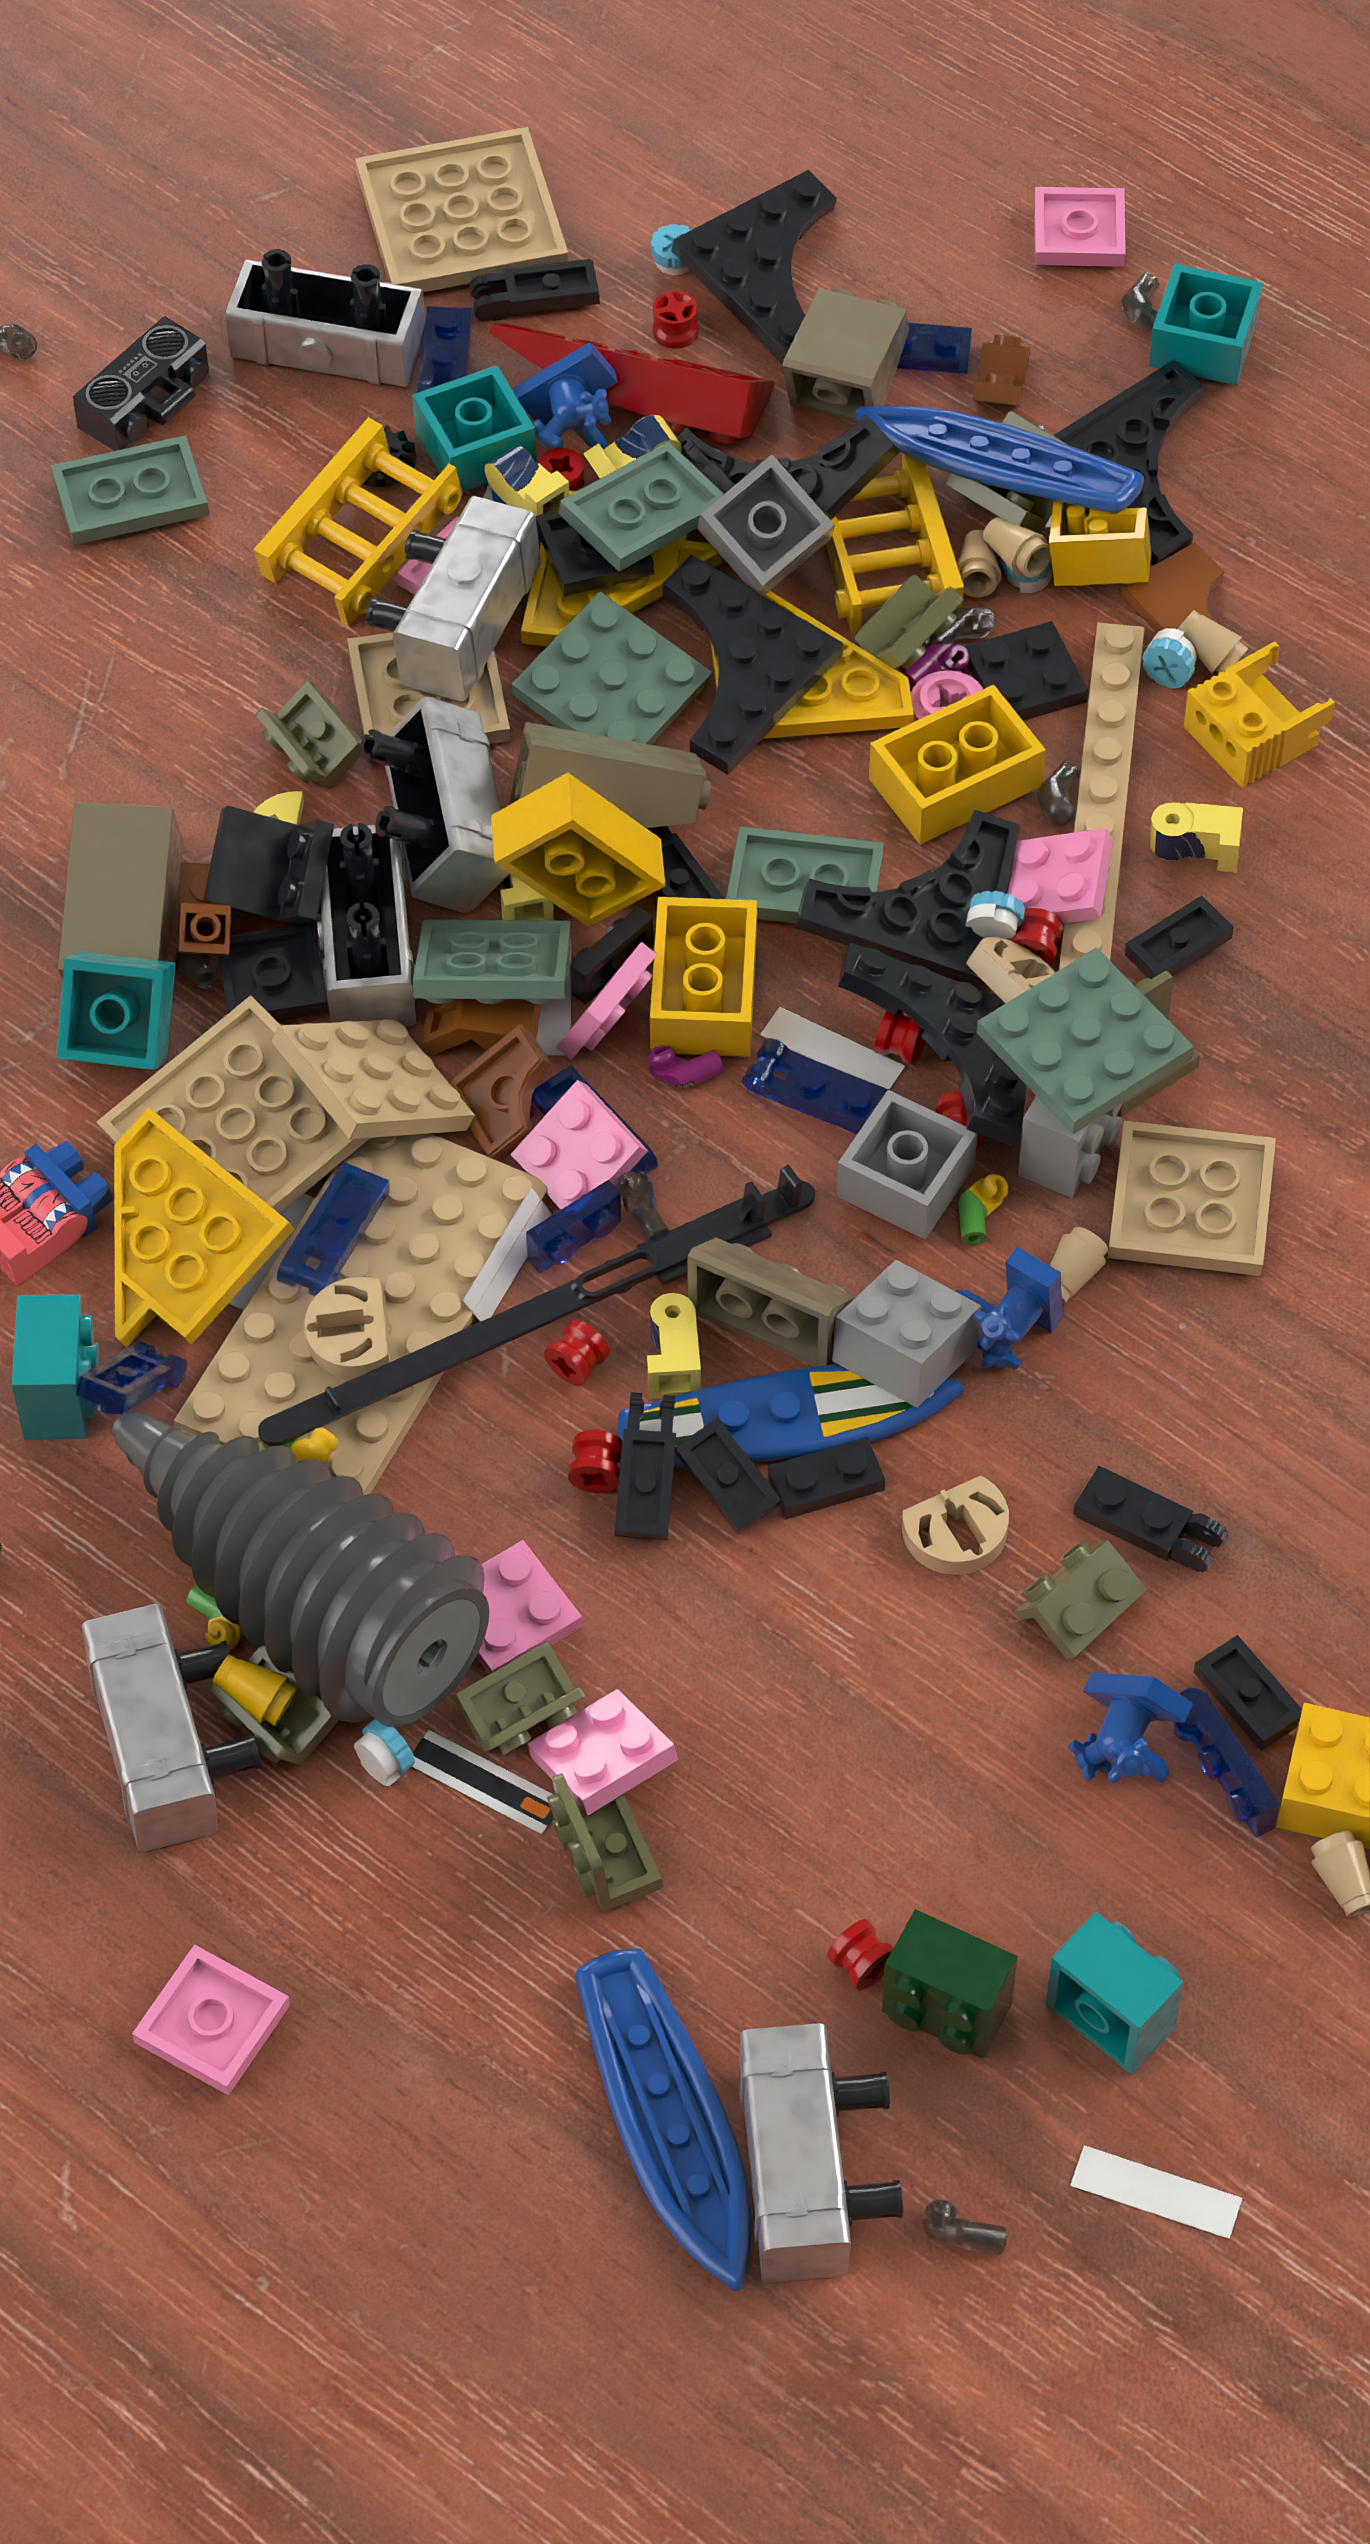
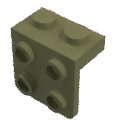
[547,1773,664,1913]

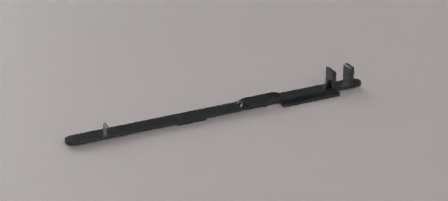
[258,1164,815,1446]

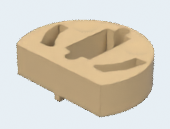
[966,937,1055,1004]
[304,1277,390,1379]
[902,1475,1009,1575]

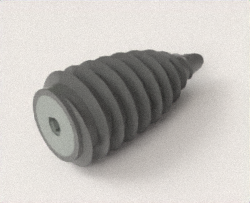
[112,1410,489,1727]

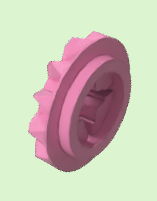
[911,670,983,721]

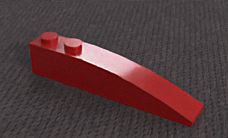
[489,323,775,444]

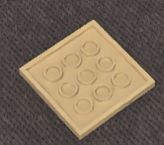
[355,127,569,292]
[96,995,370,1214]

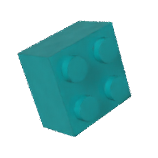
[1149,263,1263,385]
[412,365,537,492]
[56,951,176,1070]
[12,1294,100,1440]
[1046,1912,1184,2075]

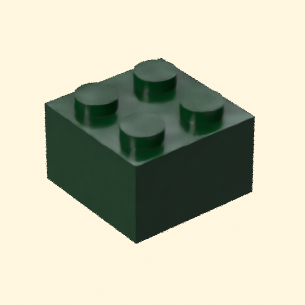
[882,1909,1018,2059]

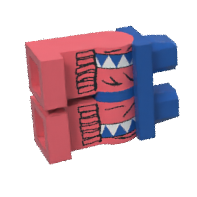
[0,1141,113,1286]

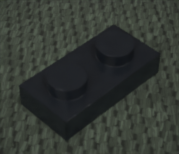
[1125,895,1234,979]
[570,907,654,1005]
[675,1417,781,1535]
[768,1437,885,1520]
[1193,1635,1302,1751]

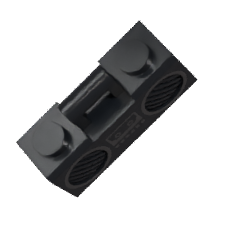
[72,316,209,451]

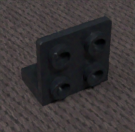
[204,806,335,926]

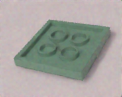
[510,591,712,745]
[413,920,571,1004]
[977,947,1194,1134]

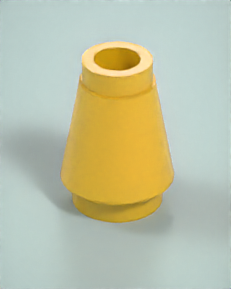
[212,1654,298,1726]

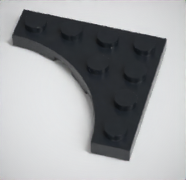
[671,170,837,365]
[1053,360,1204,566]
[677,415,901,521]
[663,555,843,775]
[794,810,1020,990]
[838,943,1027,1147]

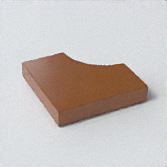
[1120,542,1224,632]
[448,1024,552,1162]

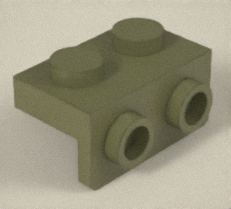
[852,575,964,669]
[255,681,362,789]
[1015,1540,1147,1659]
[452,1642,586,1755]
[209,1644,339,1765]

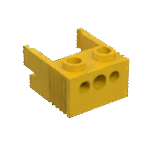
[1183,641,1335,789]

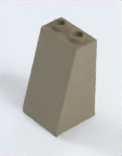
[509,722,711,828]
[58,802,184,980]

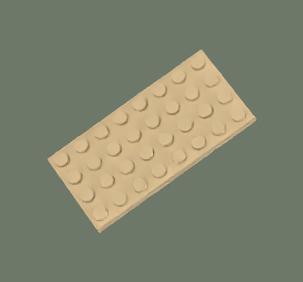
[174,1133,550,1495]

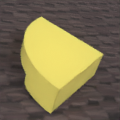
[254,791,304,825]

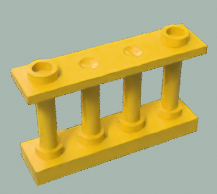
[253,417,463,627]
[825,453,964,636]

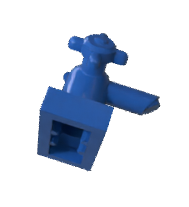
[514,342,617,449]
[955,1246,1063,1370]
[1068,1672,1194,1783]

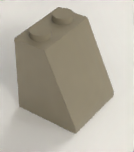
[782,288,909,422]

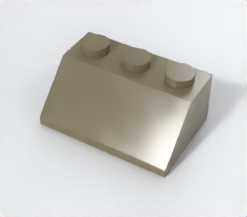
[688,1238,855,1367]

